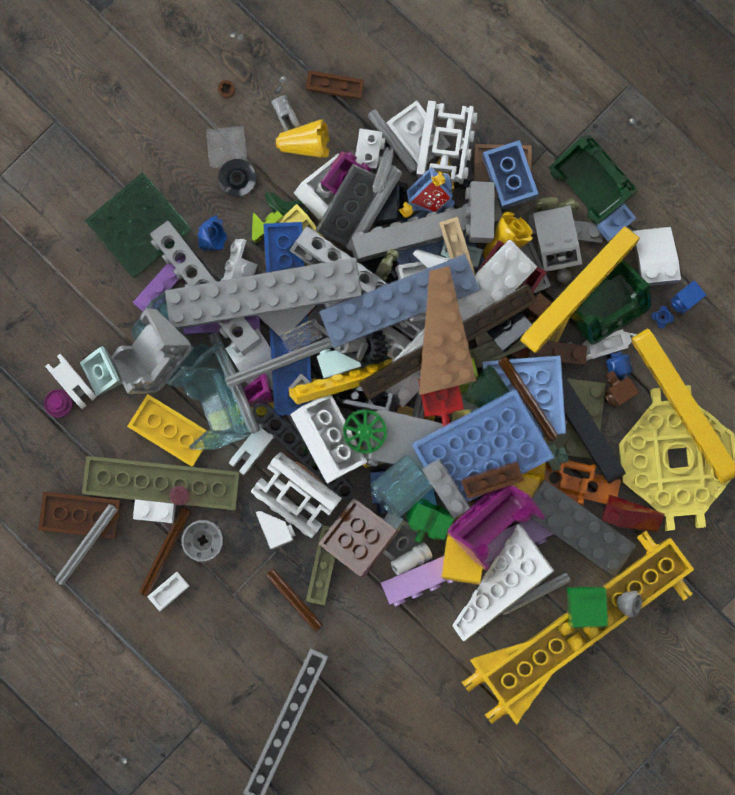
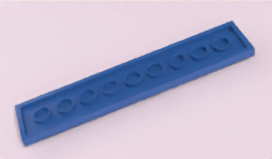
[263,222,313,416]

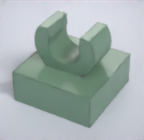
[548,443,568,471]

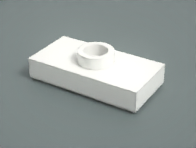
[148,571,190,612]

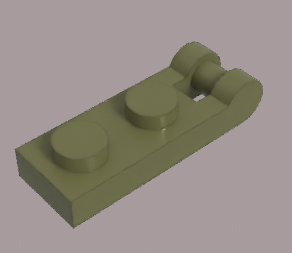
[375,249,399,282]

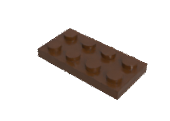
[38,492,121,539]

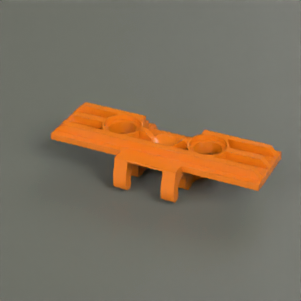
[538,460,621,506]

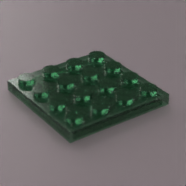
[84,172,192,278]

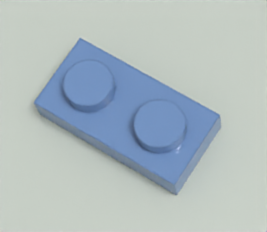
[596,203,636,241]

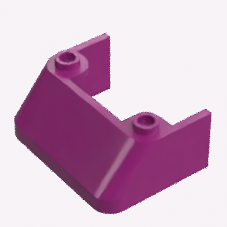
[448,485,545,571]

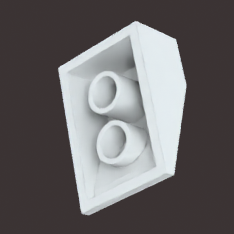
[294,154,339,221]
[633,227,681,286]
[225,329,273,390]

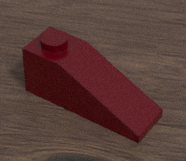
[602,494,664,532]

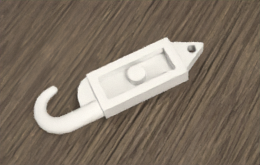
[569,329,637,361]

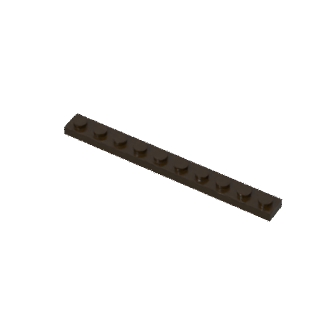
[358,284,537,400]

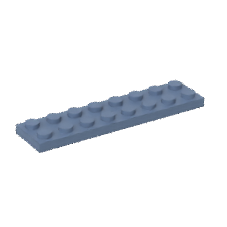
[319,254,480,348]

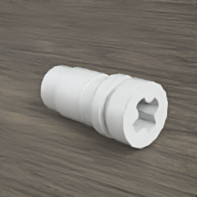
[391,542,433,575]

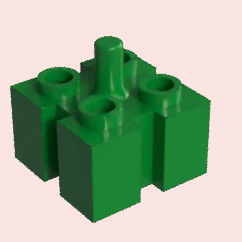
[406,495,454,543]

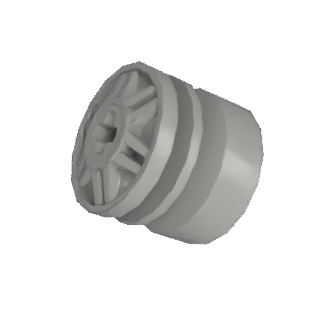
[182,520,223,561]

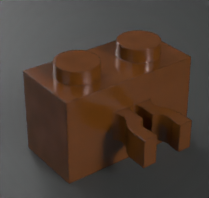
[521,293,552,323]
[604,371,639,409]

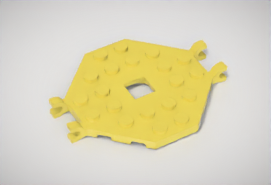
[618,385,735,531]

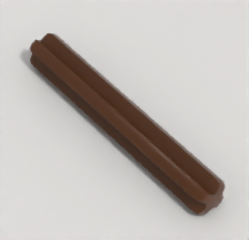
[266,569,323,631]

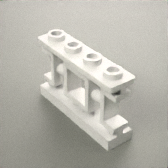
[416,101,477,184]
[251,452,342,538]

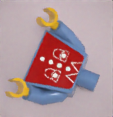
[399,167,454,218]

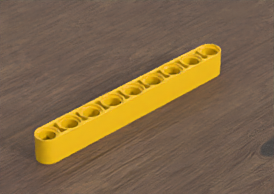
[520,226,640,353]
[631,328,735,484]

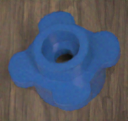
[651,306,674,329]

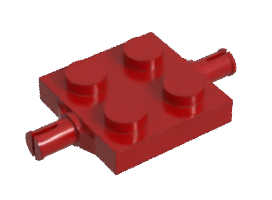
[418,378,464,427]

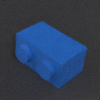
[670,280,706,315]

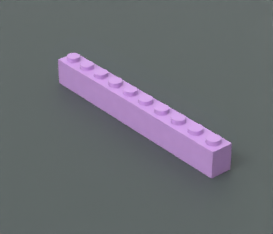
[381,519,556,606]

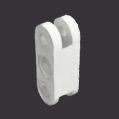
[46,354,97,409]
[229,423,275,475]

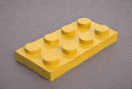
[127,394,213,467]

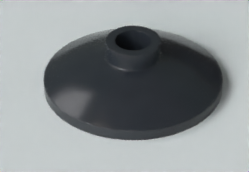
[218,159,256,197]

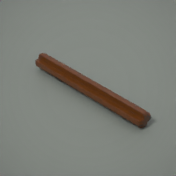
[498,357,558,441]
[139,508,191,597]

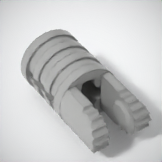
[271,95,300,131]

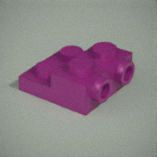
[320,151,372,194]

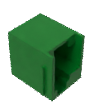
[567,586,608,628]

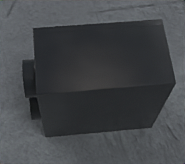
[372,181,408,225]

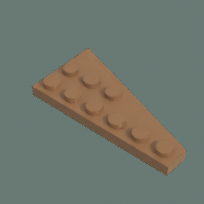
[419,266,476,395]

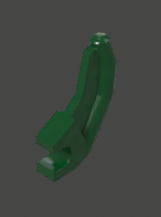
[265,192,309,216]

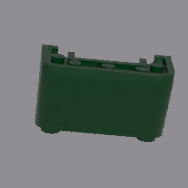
[549,135,638,224]
[570,259,651,345]

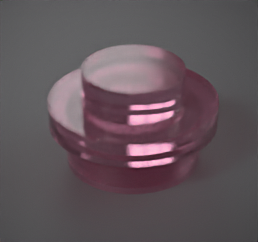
[169,486,189,505]

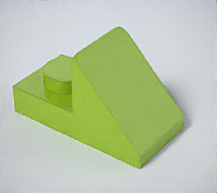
[252,211,283,245]

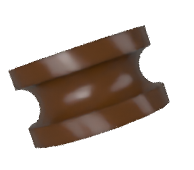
[218,80,235,98]

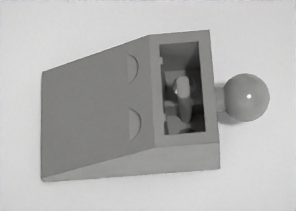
[533,205,582,283]

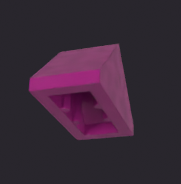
[243,374,274,407]

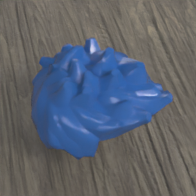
[197,215,227,252]

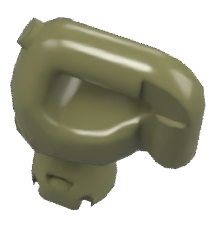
[534,197,579,213]

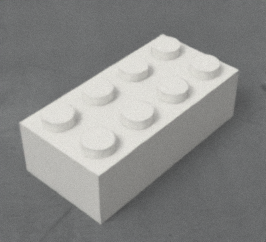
[290,395,367,483]

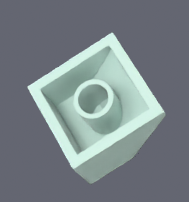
[317,349,361,379]

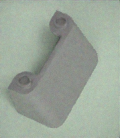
[110,308,192,394]
[363,410,447,478]

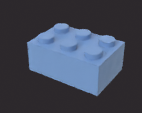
[482,140,538,210]

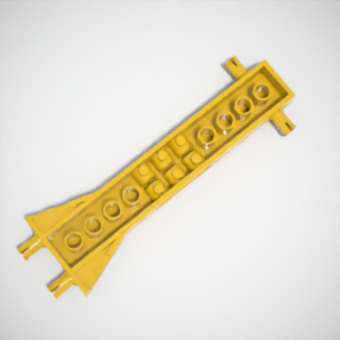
[462,530,694,725]

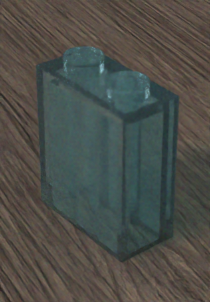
[370,455,434,518]

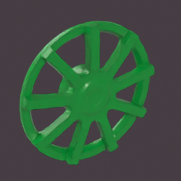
[343,410,387,453]

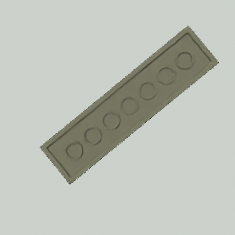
[82,456,240,511]

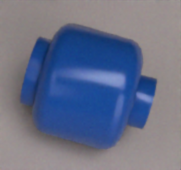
[606,351,633,380]

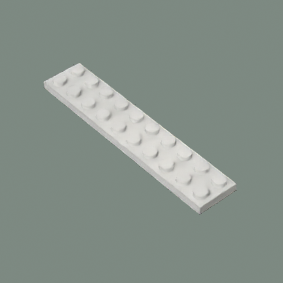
[385,240,537,407]

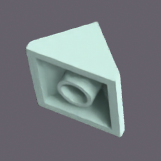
[80,346,123,396]

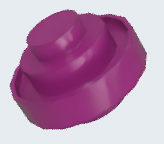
[44,389,73,418]

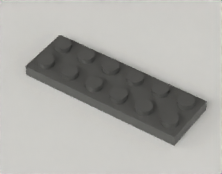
[531,479,636,577]

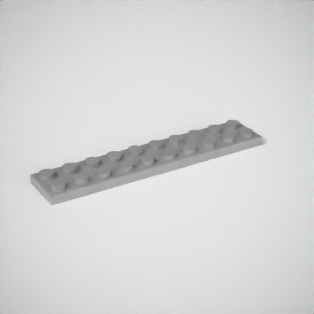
[165,257,362,329]

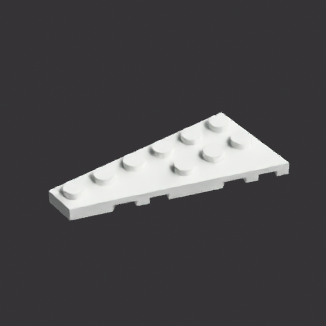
[452,524,554,642]

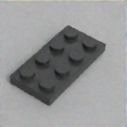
[316,164,378,245]

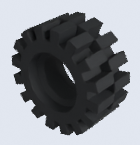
[356,330,388,363]

